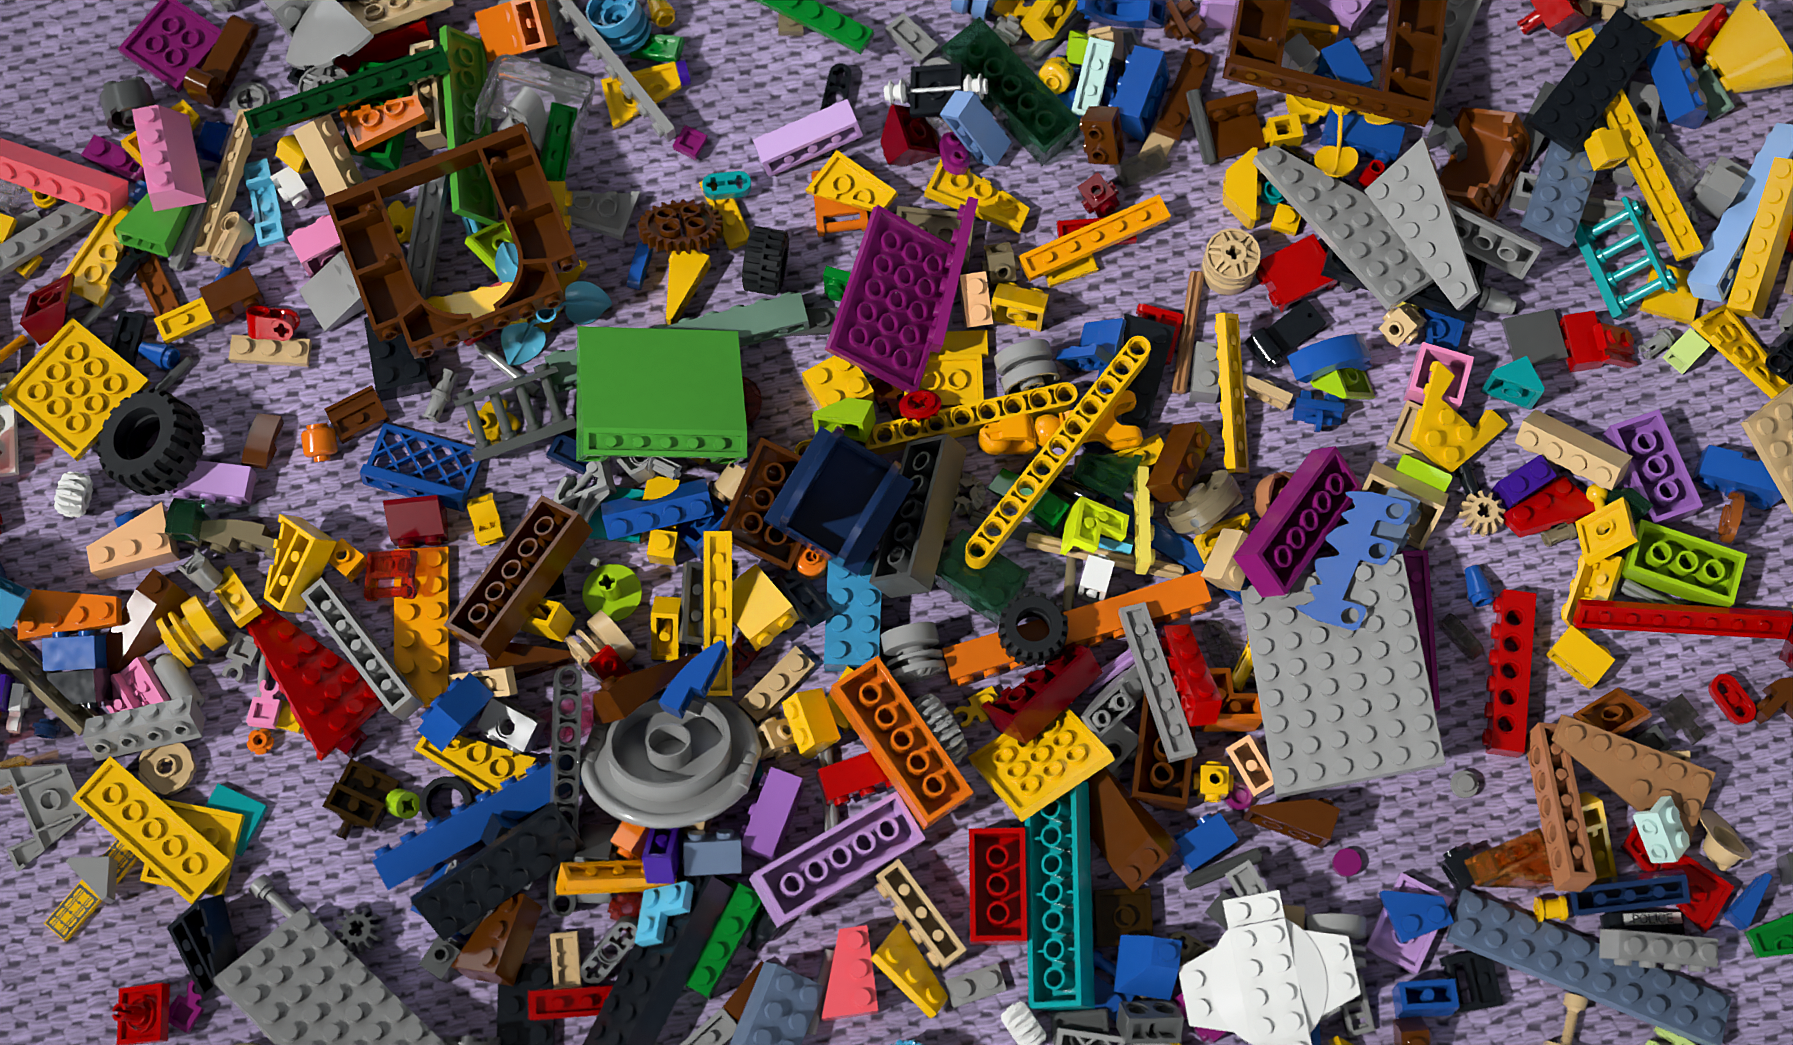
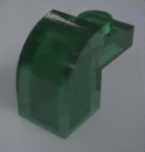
[165,497,211,542]

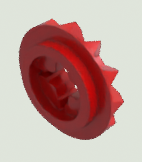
[899,390,942,423]

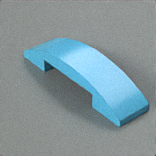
[244,158,286,247]

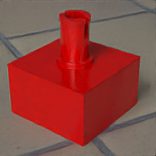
[1517,0,1589,38]

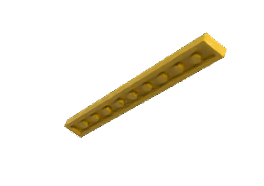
[1566,28,1704,261]

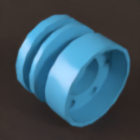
[586,0,651,55]

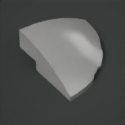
[286,0,374,70]

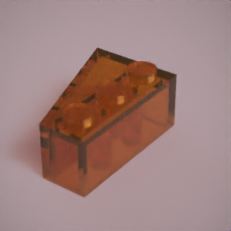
[1464,828,1554,889]

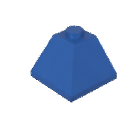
[1114,935,1182,1000]

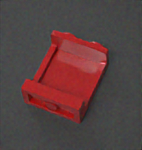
[1256,233,1338,312]

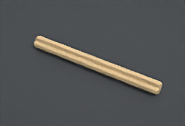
[1026,532,1184,579]

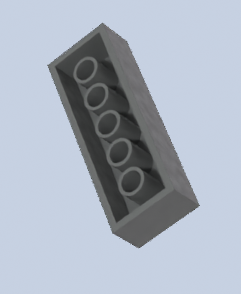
[869,434,967,598]

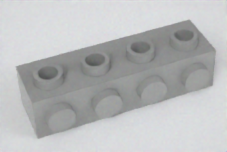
[82,695,205,761]
[1599,929,1718,972]

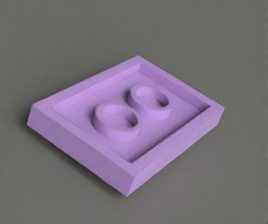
[1365,872,1453,975]

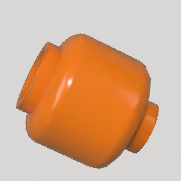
[301,423,338,463]
[794,545,828,580]

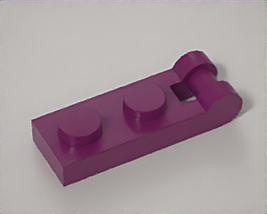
[81,134,146,184]

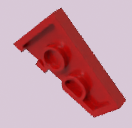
[1502,475,1595,538]

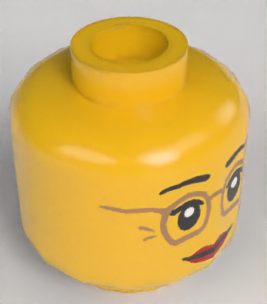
[1038,57,1074,95]

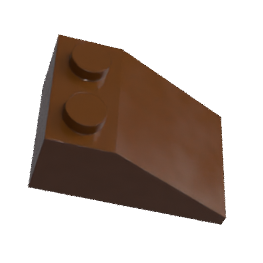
[1242,798,1341,849]

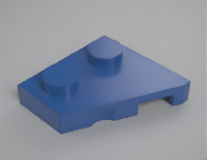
[1379,890,1454,944]

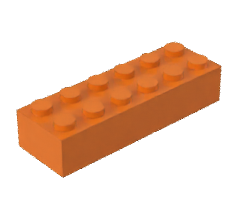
[829,656,974,830]

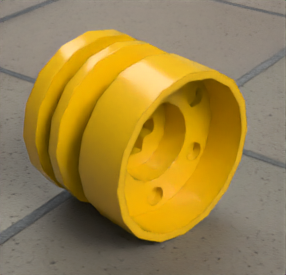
[156,595,229,668]

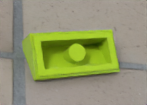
[1396,454,1453,492]

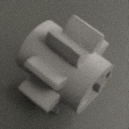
[991,14,1023,47]

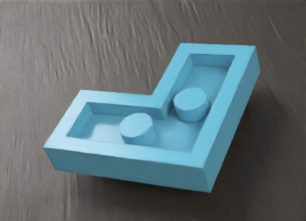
[635,881,694,947]

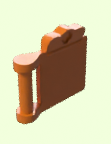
[811,169,874,237]

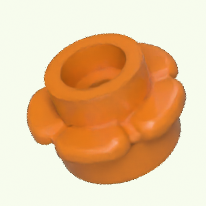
[247,728,274,755]

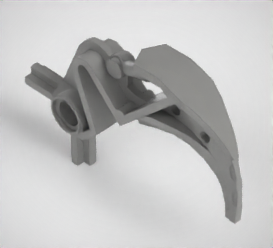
[553,456,682,567]

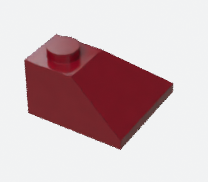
[880,104,941,167]
[19,272,75,346]

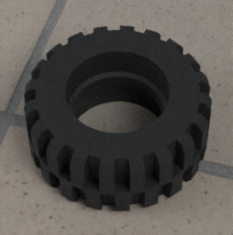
[97,388,205,496]

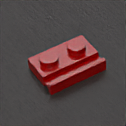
[1685,2,1728,66]
[1592,323,1638,368]

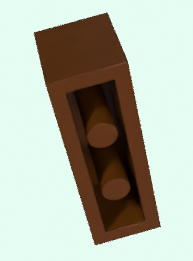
[1146,421,1212,503]

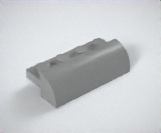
[1621,0,1736,22]

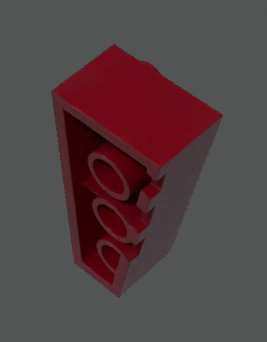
[981,642,1103,744]

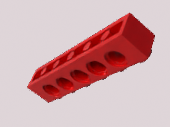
[1482,589,1537,758]

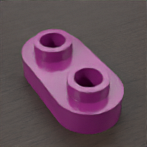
[939,132,970,175]

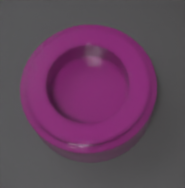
[1225,782,1253,811]
[1332,848,1361,877]

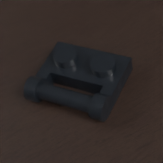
[1439,952,1503,1015]

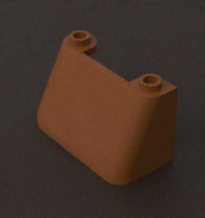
[1439,107,1531,220]

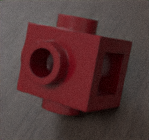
[1077,172,1120,218]

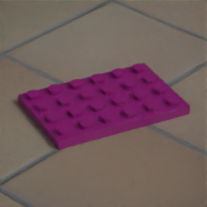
[825,205,954,393]

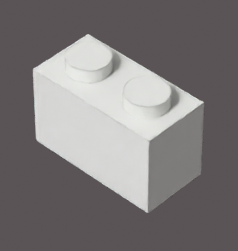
[1076,554,1115,603]

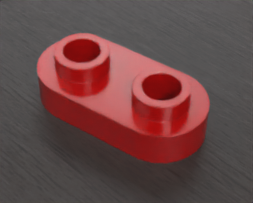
[1708,674,1756,725]

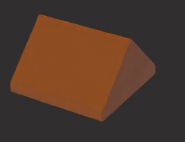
[1573,687,1652,736]

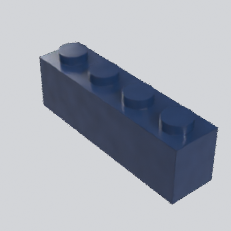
[1568,869,1691,916]

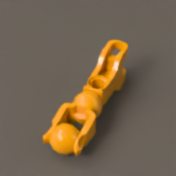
[978,390,1143,455]

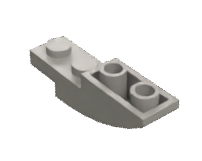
[1081,664,1144,739]

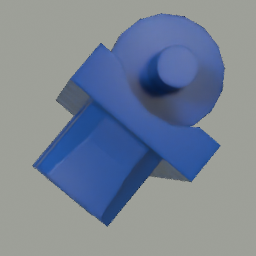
[1292,390,1345,432]

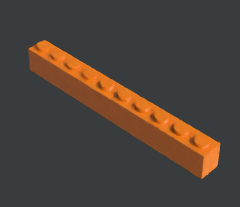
[942,571,1212,686]

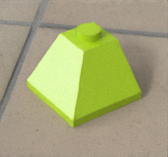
[1310,368,1375,400]

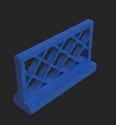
[360,423,483,512]

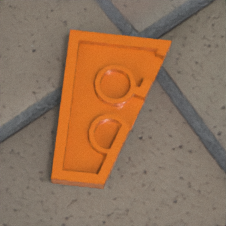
[339,95,428,153]

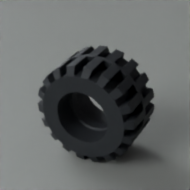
[742,226,789,296]
[998,591,1068,666]

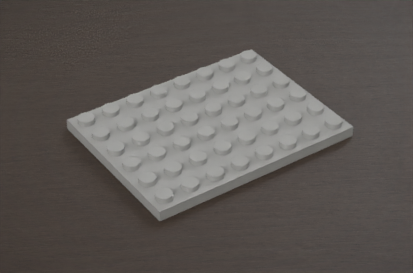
[1240,553,1446,798]

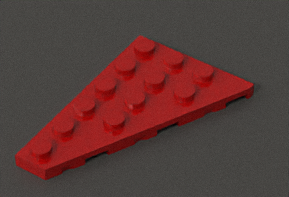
[244,603,384,761]

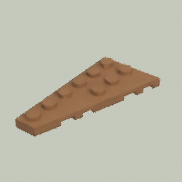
[1552,714,1716,851]

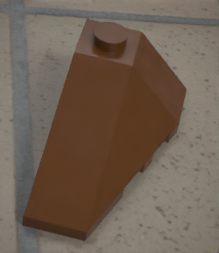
[106,568,191,675]
[593,653,698,725]

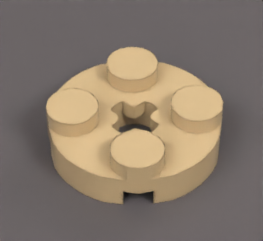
[138,742,197,796]

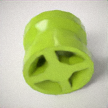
[385,788,420,819]

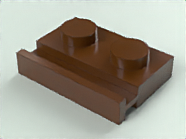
[324,385,390,444]

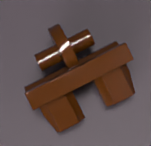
[1164,0,1208,45]

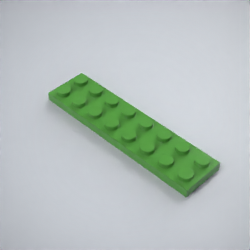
[439,25,499,226]

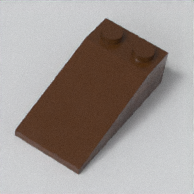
[1088,766,1181,892]

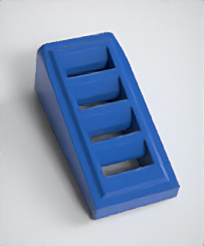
[1723,873,1772,931]

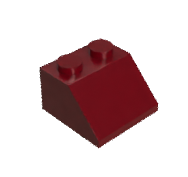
[383,495,449,549]

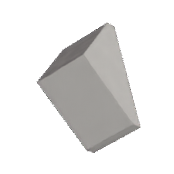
[65,857,118,904]

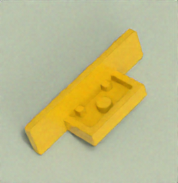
[1561,530,1625,627]

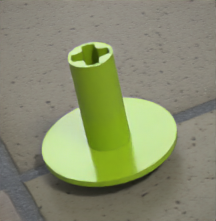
[582,564,642,622]

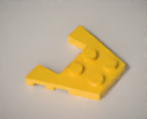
[1410,361,1508,473]

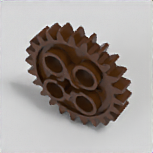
[638,199,723,255]

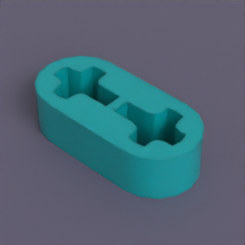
[702,171,752,200]

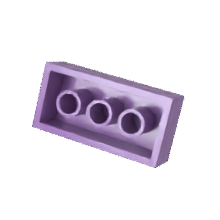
[1602,409,1703,526]

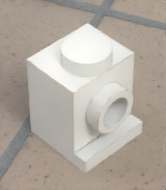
[270,166,313,209]

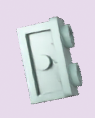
[1633,796,1690,863]

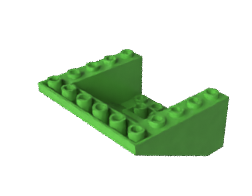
[576,326,747,464]

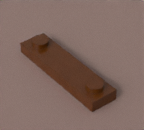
[1155,47,1213,141]

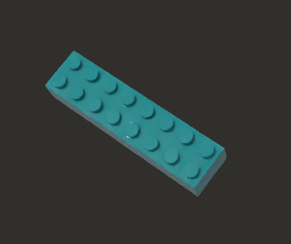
[1025,781,1095,1011]

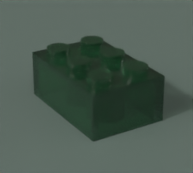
[933,529,1030,625]

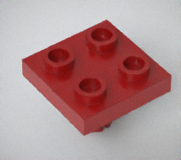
[112,983,170,1045]

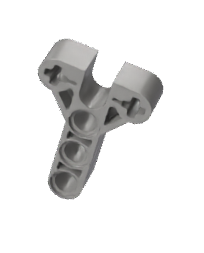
[498,86,573,161]

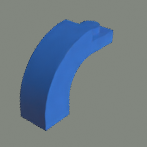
[1077,0,1166,28]
[1287,334,1372,383]

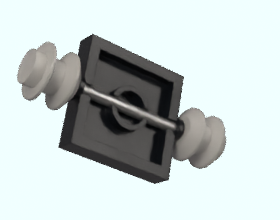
[884,63,988,118]

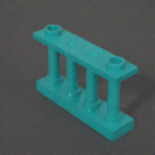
[1574,196,1678,321]

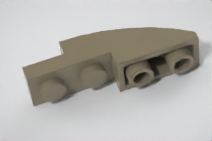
[178,519,277,560]

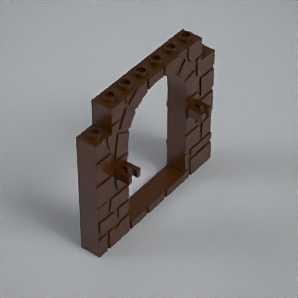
[1222,0,1447,127]
[324,122,581,359]

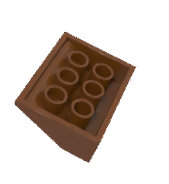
[718,437,802,571]

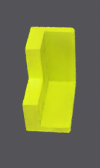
[1060,496,1129,555]

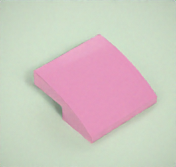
[103,656,171,714]

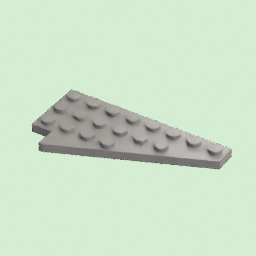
[1252,145,1435,311]

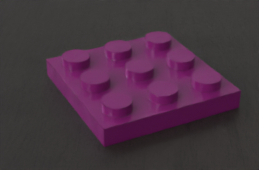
[118,0,222,93]

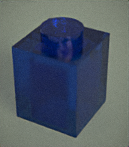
[195,120,232,164]

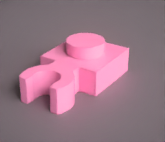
[246,680,282,729]

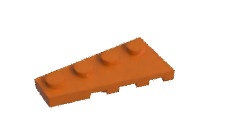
[18,589,122,642]

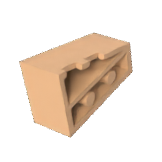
[86,502,180,580]

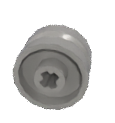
[994,339,1060,395]

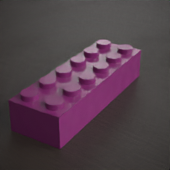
[1233,446,1363,598]

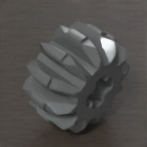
[334,906,384,955]

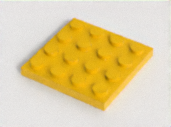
[1,318,151,462]
[968,707,1115,822]

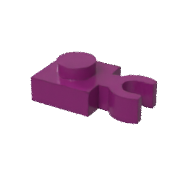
[169,980,205,1034]

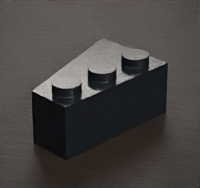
[167,894,239,1002]

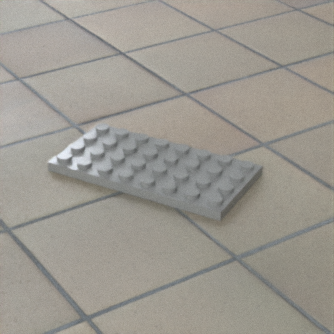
[213,907,446,1045]

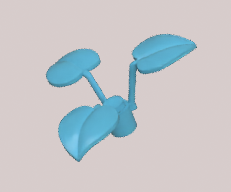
[495,242,612,366]

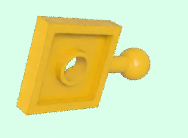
[1575,483,1638,566]

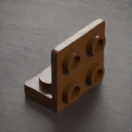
[1205,90,1266,160]

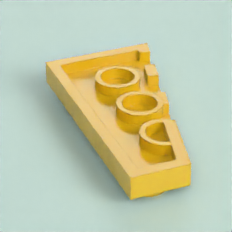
[924,159,1030,234]

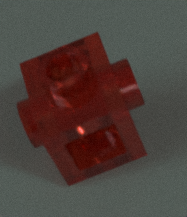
[608,892,643,932]

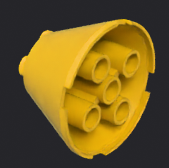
[1704,0,1793,94]

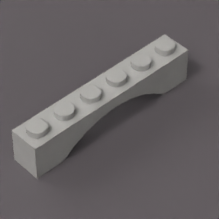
[1509,172,1665,242]

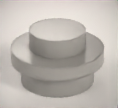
[1450,770,1479,798]

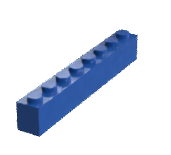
[370,754,583,890]

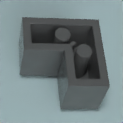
[575,824,618,904]

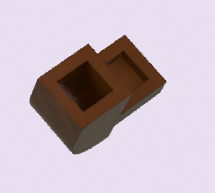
[1754,677,1793,724]

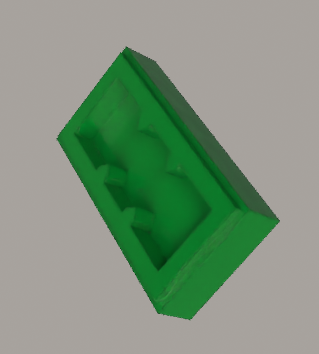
[629,34,685,63]

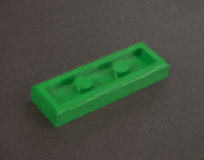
[540,102,578,181]

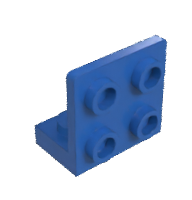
[1056,318,1127,372]

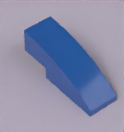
[659,640,729,719]

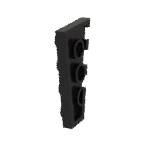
[1122,313,1175,429]

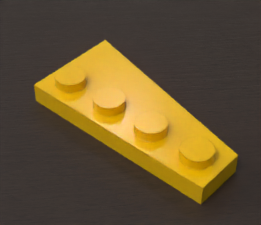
[61,205,133,308]
[1690,303,1791,399]
[414,735,538,792]

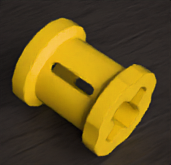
[1533,895,1568,922]

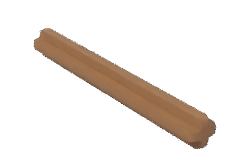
[1172,271,1204,394]

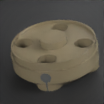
[1165,470,1244,535]

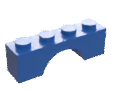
[601,478,714,540]

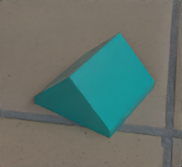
[1480,356,1545,410]

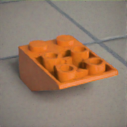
[475,0,558,63]

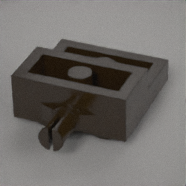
[322,759,401,840]

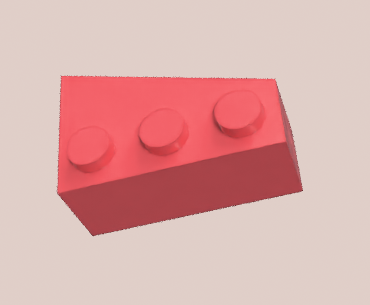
[822,925,879,1021]

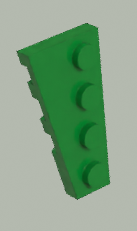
[1744,913,1793,959]

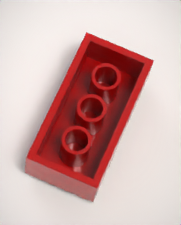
[969,828,1027,945]

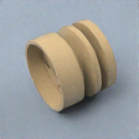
[1201,228,1261,295]
[565,610,638,683]

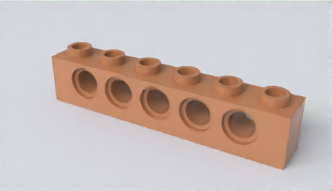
[1525,722,1597,892]

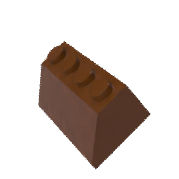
[1131,691,1196,812]

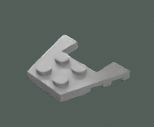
[0,763,88,872]

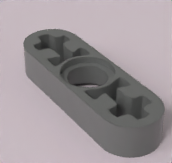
[580,915,638,984]

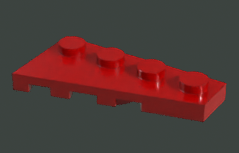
[1620,824,1735,934]

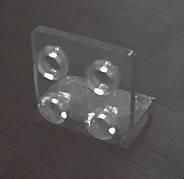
[1631,140,1705,200]

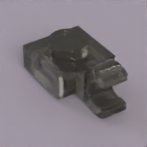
[1658,693,1706,745]

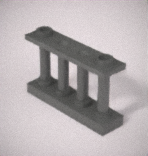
[452,362,577,462]

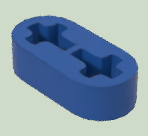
[627,241,653,290]

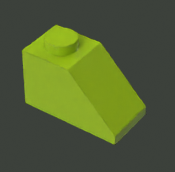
[812,398,876,442]

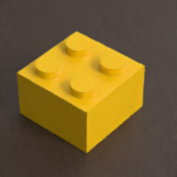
[802,355,875,409]

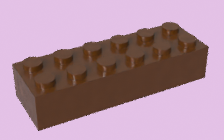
[444,495,593,661]

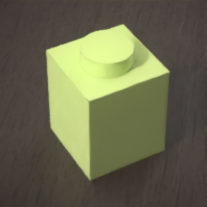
[1662,328,1710,375]

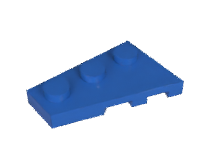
[1424,309,1465,352]

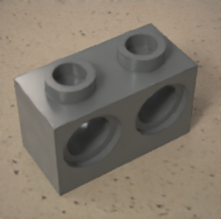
[1116,1000,1184,1044]

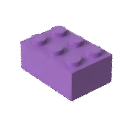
[739,767,804,863]

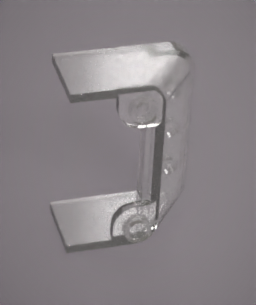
[474,54,595,160]

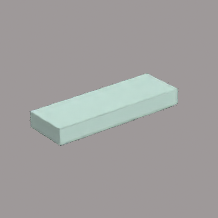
[1071,37,1115,116]

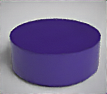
[676,60,692,87]

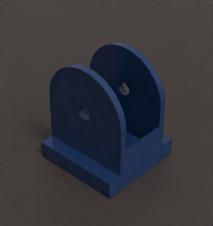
[763,426,914,578]

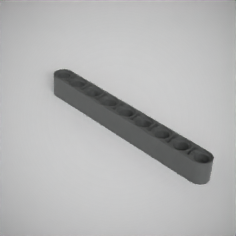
[547,665,582,917]

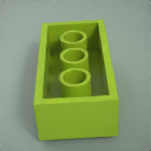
[1620,519,1747,608]

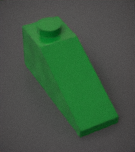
[987,468,1070,535]

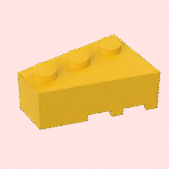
[263,514,337,613]

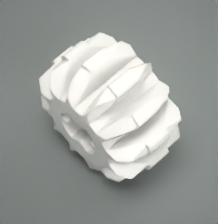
[54,471,94,518]
[1001,1001,1046,1045]

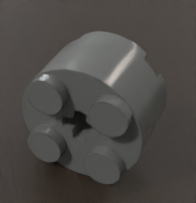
[99,76,156,134]

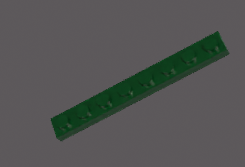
[243,45,452,138]

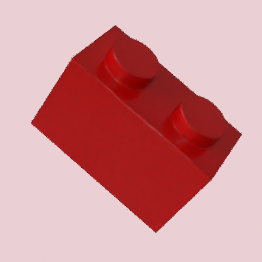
[1558,310,1604,373]

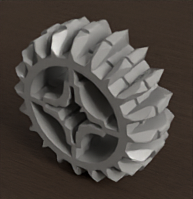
[912,693,968,763]

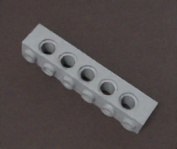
[301,577,425,721]

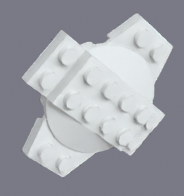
[1179,890,1361,1045]

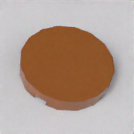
[1718,490,1745,544]

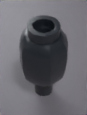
[746,908,783,952]

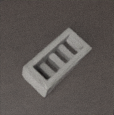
[1339,972,1376,1037]

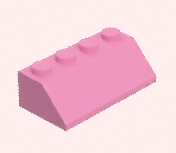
[132,105,207,212]

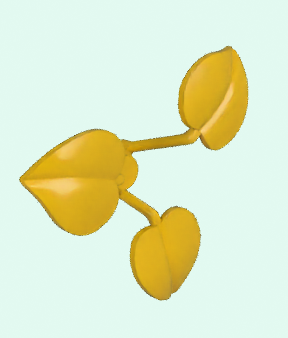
[1286,94,1394,177]

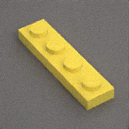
[1133,466,1155,575]

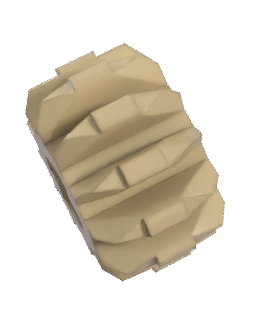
[1458,490,1506,537]

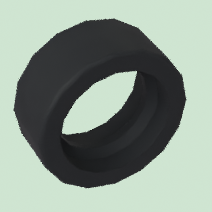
[419,776,475,822]

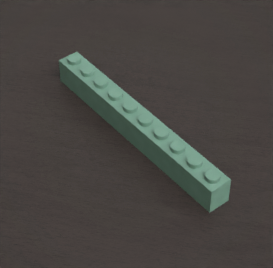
[544,292,810,394]

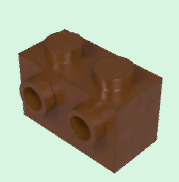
[1080,106,1125,165]
[199,267,266,325]

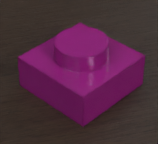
[672,125,708,160]

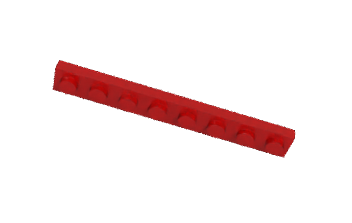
[1572,599,1793,640]

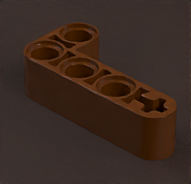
[183,15,259,109]

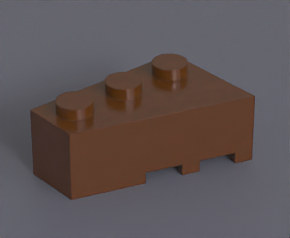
[451,893,543,986]

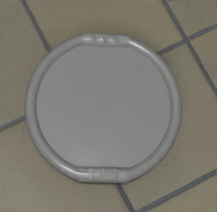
[580,687,762,829]

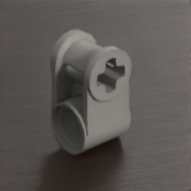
[177,548,223,592]

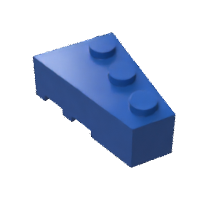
[1692,445,1783,510]

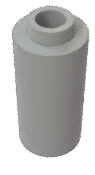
[153,653,205,707]

